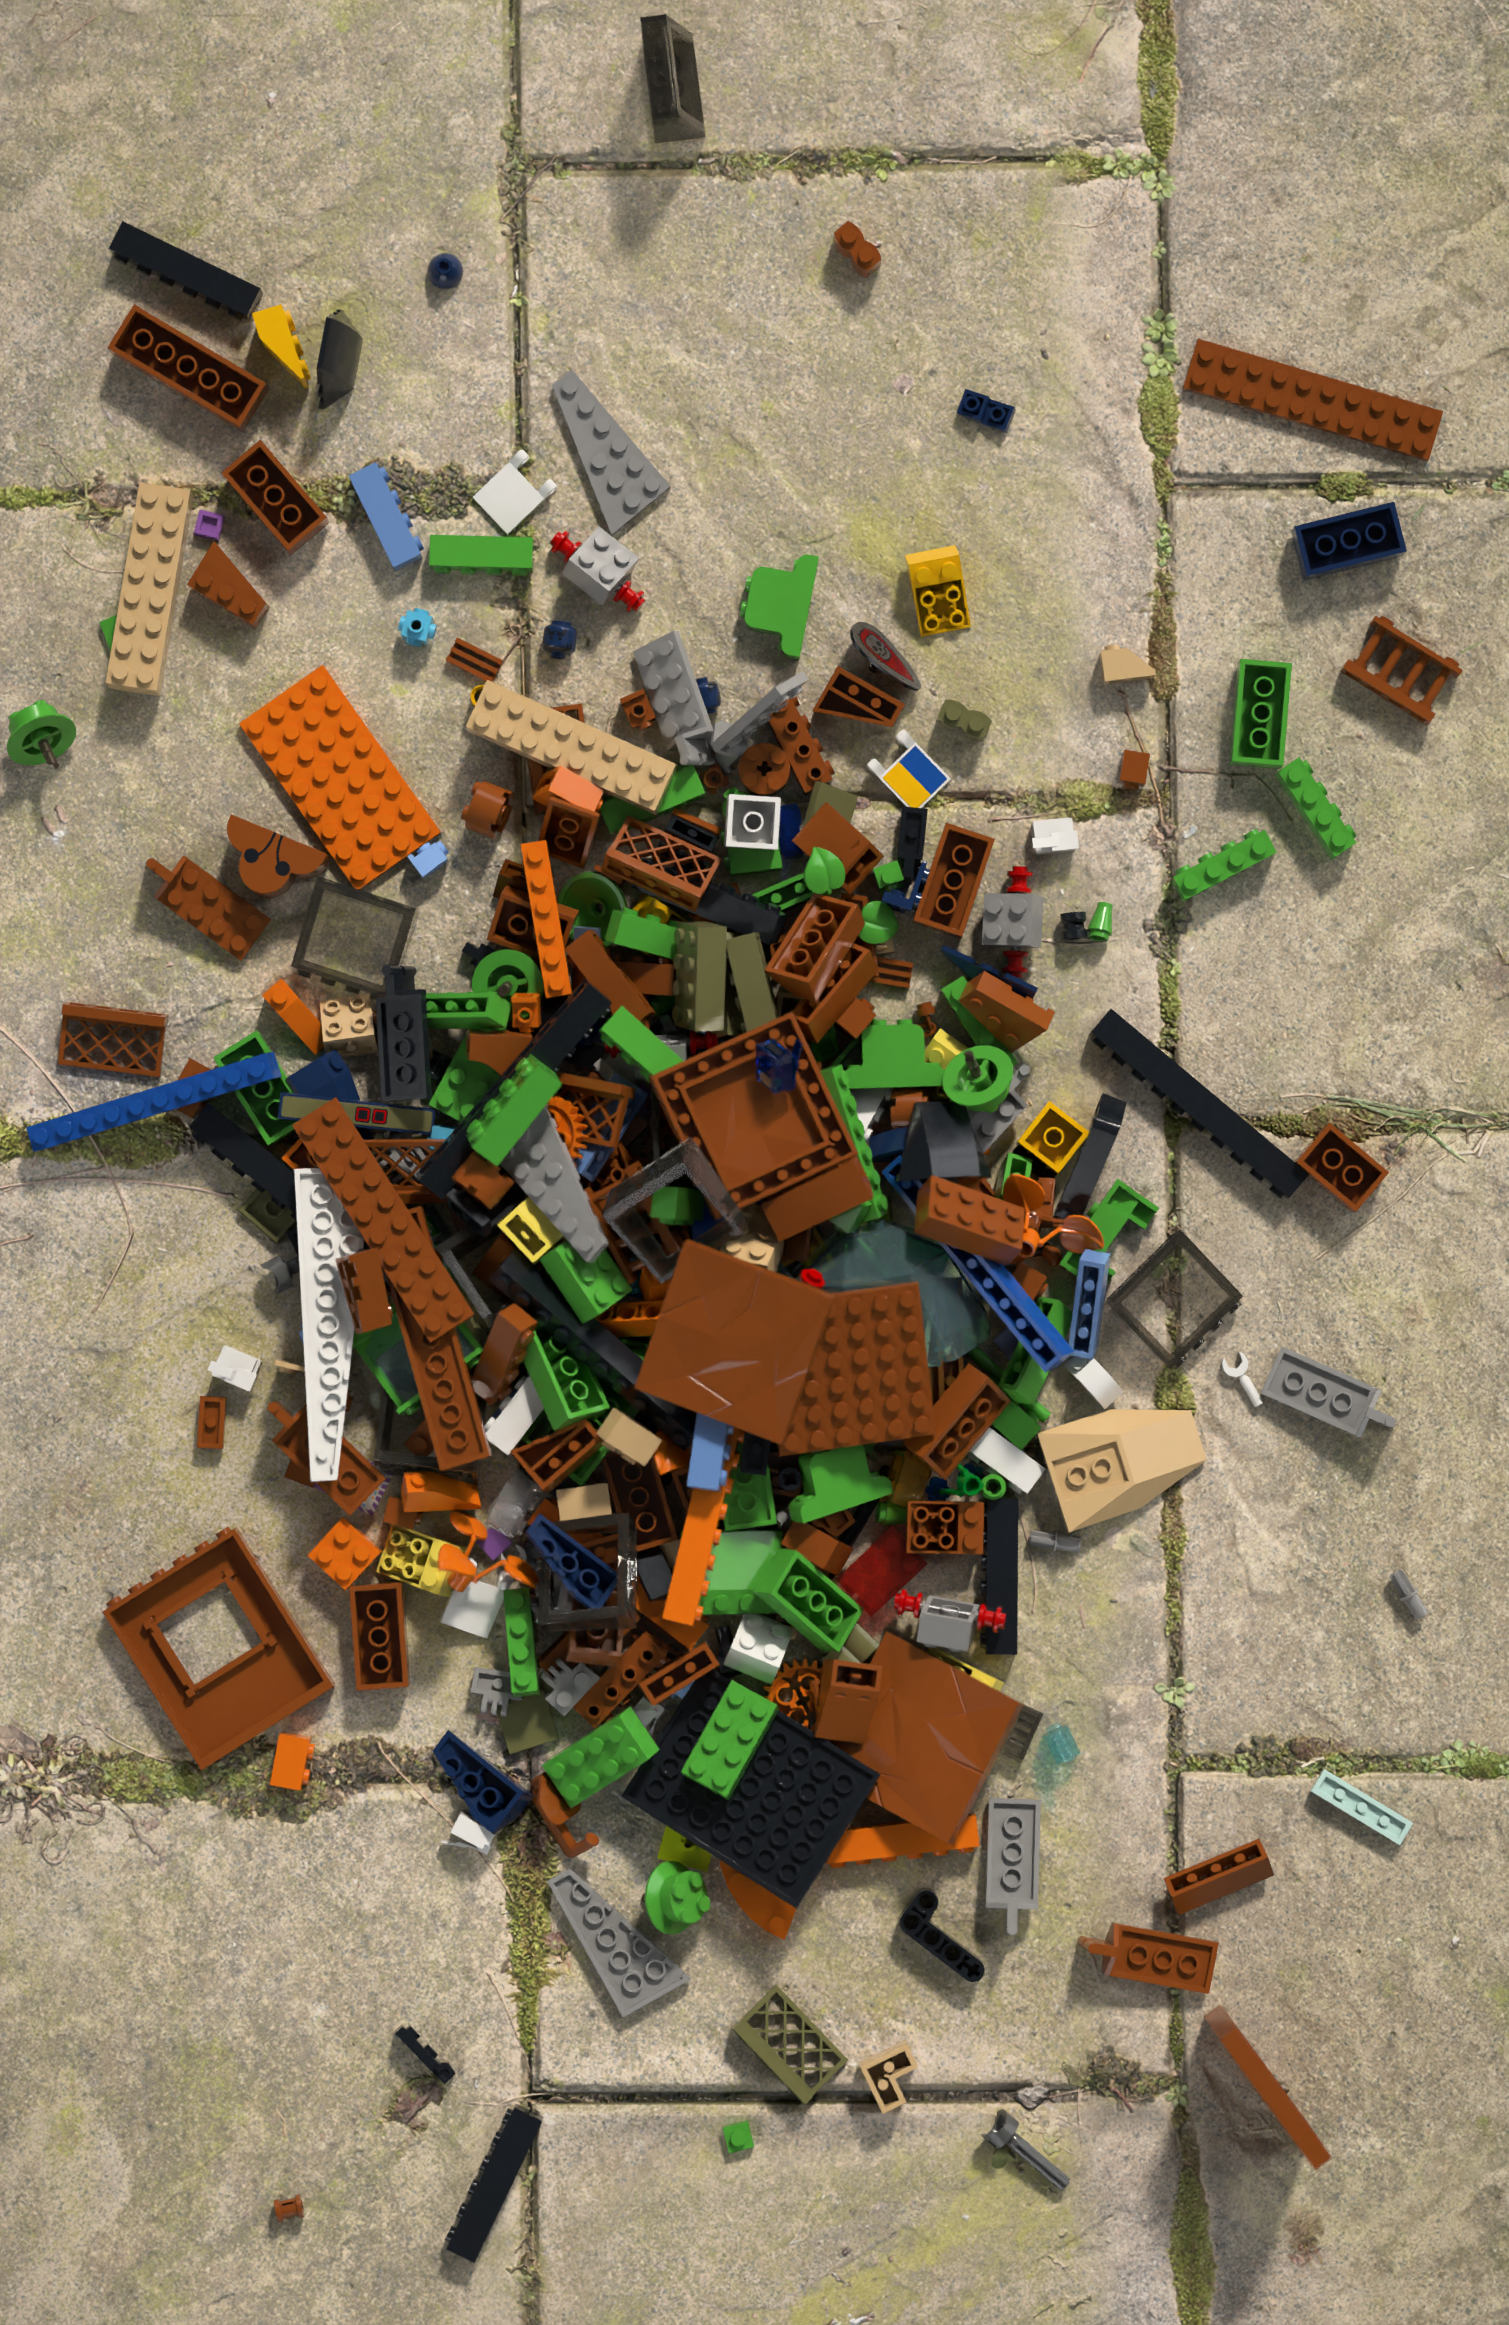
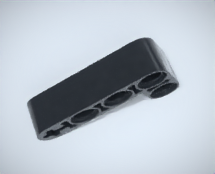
[899,1887,985,1982]

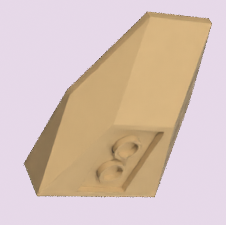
[1036,1409,1207,1532]

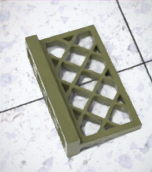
[730,1984,848,2105]

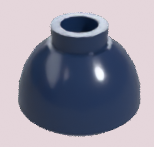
[428,253,463,289]

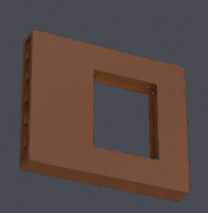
[103,1526,336,1770]

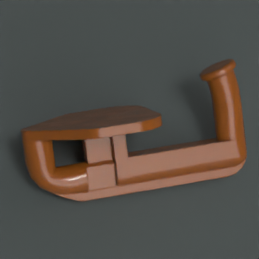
[530,1772,599,1858]

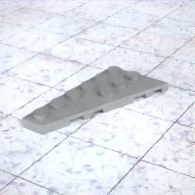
[552,369,671,536]
[500,1103,609,1263]
[547,1868,691,2018]

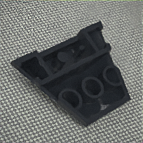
[317,309,363,410]
[896,1101,992,1182]

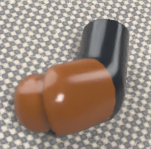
[1027,1242,1062,1267]

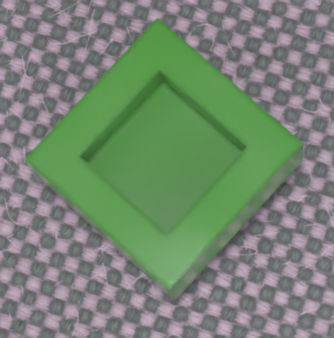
[723,2120,754,2153]

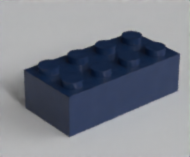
[1291,502,1407,581]

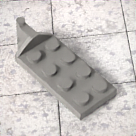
[633,631,715,766]
[706,671,809,775]
[948,1065,1030,1183]
[1261,1346,1396,1438]
[985,1798,1041,1935]

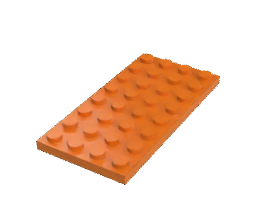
[239,665,441,892]

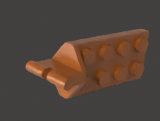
[146,855,271,961]
[267,1401,386,1516]
[1078,1922,1219,1994]

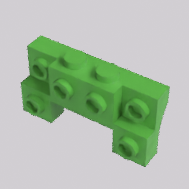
[1059,1179,1159,1283]

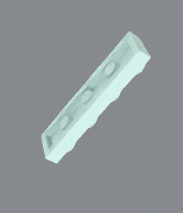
[1310,1768,1413,1845]

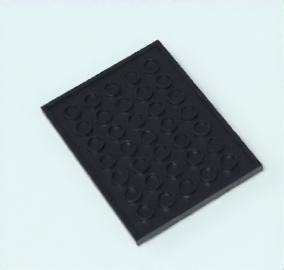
[621,1669,881,1909]

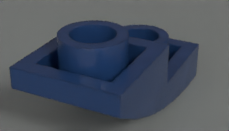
[956,389,1016,433]
[868,1127,908,1163]

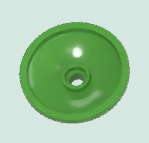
[558,872,628,946]

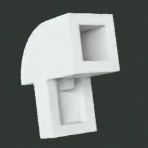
[1064,1356,1123,1409]

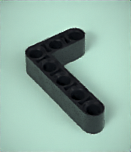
[1052,1093,1127,1219]

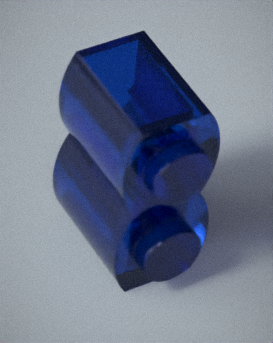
[779,803,804,860]

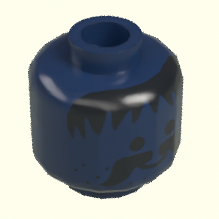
[542,621,577,659]
[696,677,721,714]

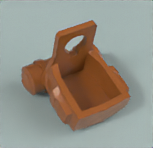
[1024,1178,1065,1235]

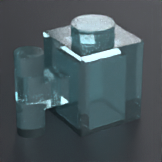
[1042,1722,1081,1765]

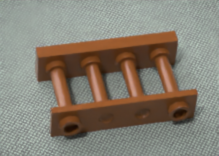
[1340,616,1463,725]
[583,1161,684,1284]

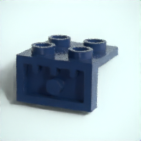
[881,860,930,915]

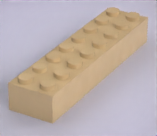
[106,482,194,697]
[466,680,677,815]

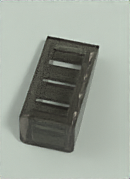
[1000,1705,1044,1763]

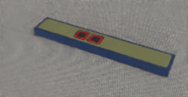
[278,1092,436,1135]

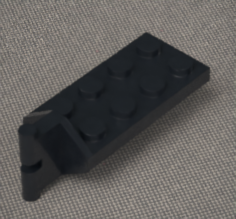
[375,965,432,1102]

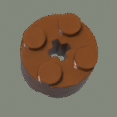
[739,743,790,797]
[461,781,515,840]
[891,1086,932,1130]
[452,1150,514,1211]

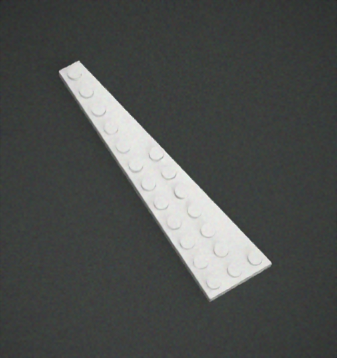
[294,1168,364,1482]

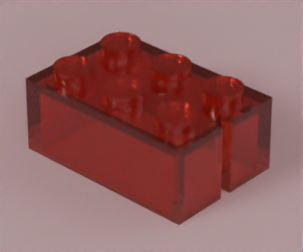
[835,1525,928,1617]

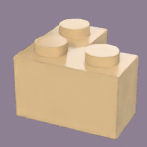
[596,1408,662,1466]
[556,1482,613,1525]
[859,2039,918,2114]

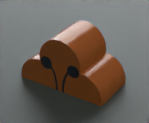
[227,814,331,898]

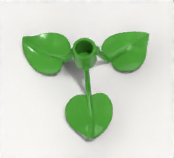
[804,847,898,944]

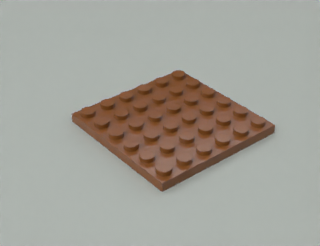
[778,1281,936,1456]

